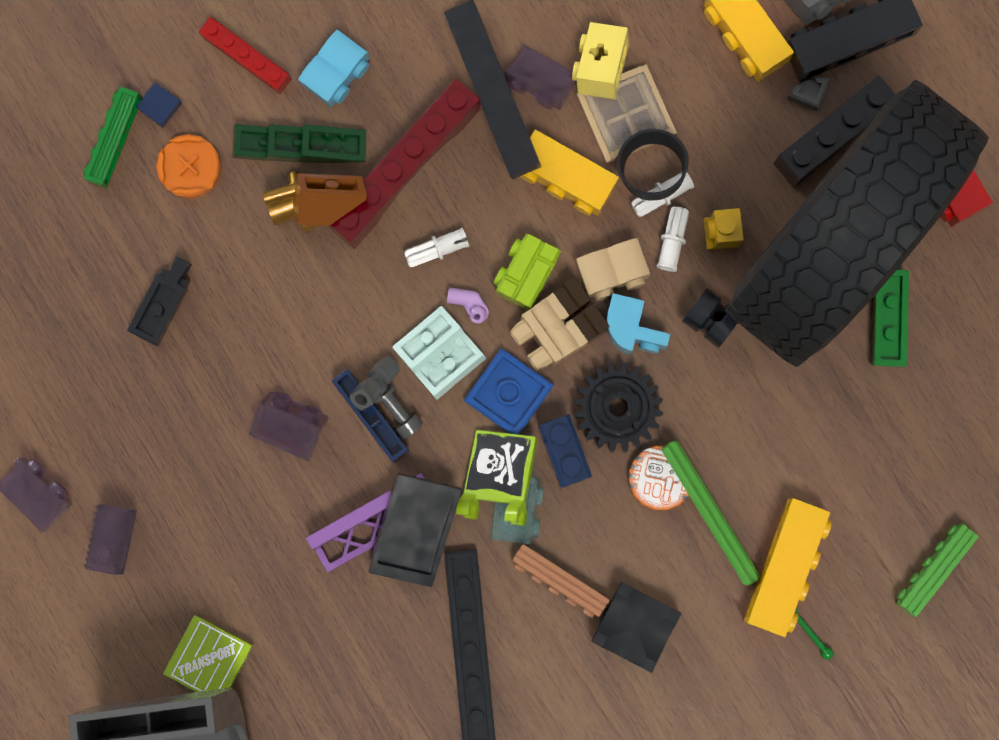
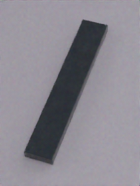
[444,0,542,180]
[444,549,496,740]

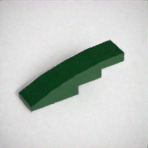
[232,124,366,163]

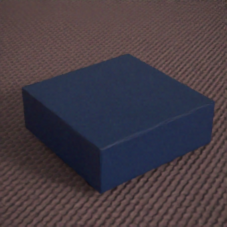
[136,83,182,128]

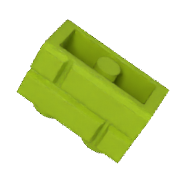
[493,233,561,311]

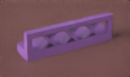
[306,473,426,573]

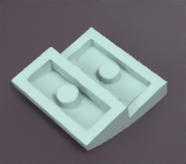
[392,306,486,400]

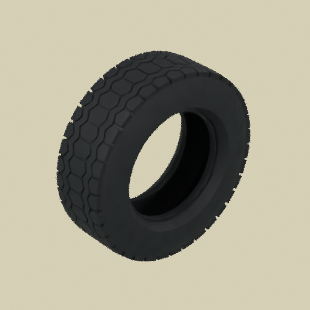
[725,79,989,367]

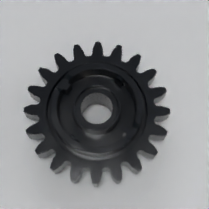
[573,363,663,453]

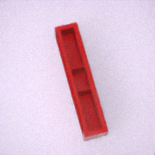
[199,17,292,95]

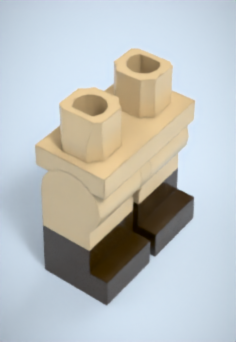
[510,276,610,371]

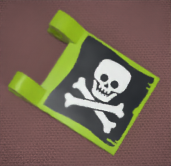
[456,430,538,526]

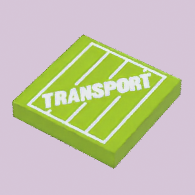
[163,615,253,692]

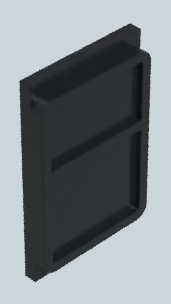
[369,473,462,587]

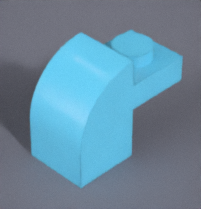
[606,293,670,355]

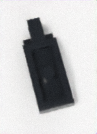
[127,257,192,346]

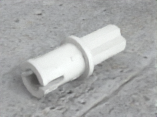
[631,171,694,217]
[657,207,689,272]
[404,228,469,267]

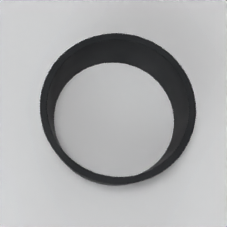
[617,129,689,201]

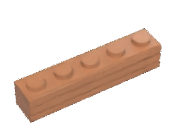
[512,544,609,618]

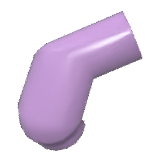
[447,287,489,324]

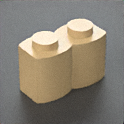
[576,238,650,301]

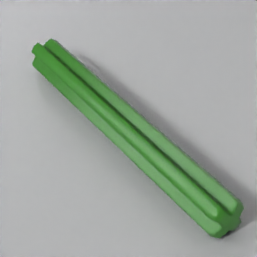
[662,440,760,585]

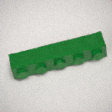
[83,87,142,189]

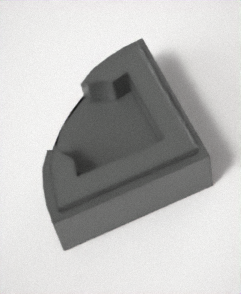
[787,77,830,111]

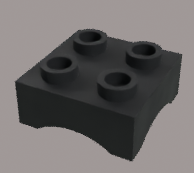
[591,582,682,673]

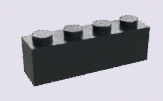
[788,0,923,82]
[773,76,895,188]

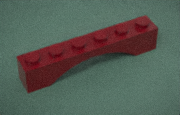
[329,79,481,249]

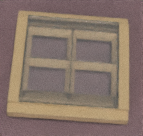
[576,64,677,164]

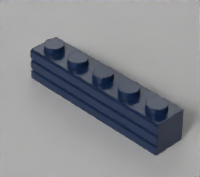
[332,369,409,463]

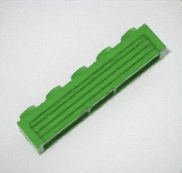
[895,523,979,617]

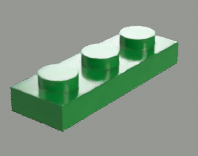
[872,269,909,368]

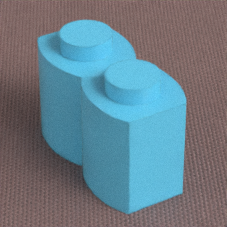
[298,30,370,107]

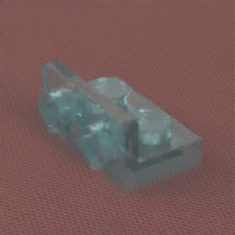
[491,478,544,544]

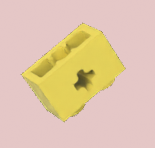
[572,22,629,100]

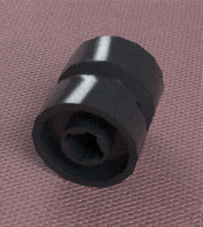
[682,288,738,348]

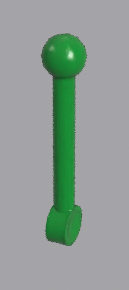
[794,607,834,660]

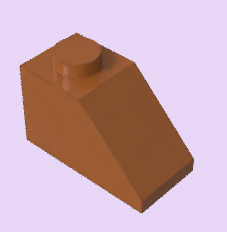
[293,173,367,227]

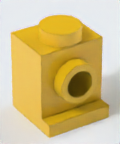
[703,208,744,250]

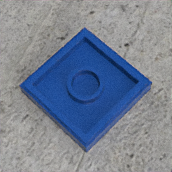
[464,348,554,435]

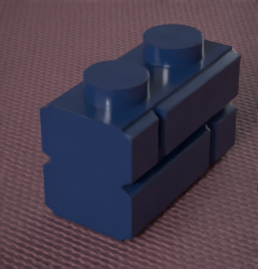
[538,415,592,489]

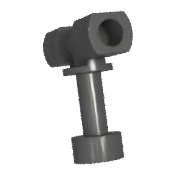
[349,356,423,439]

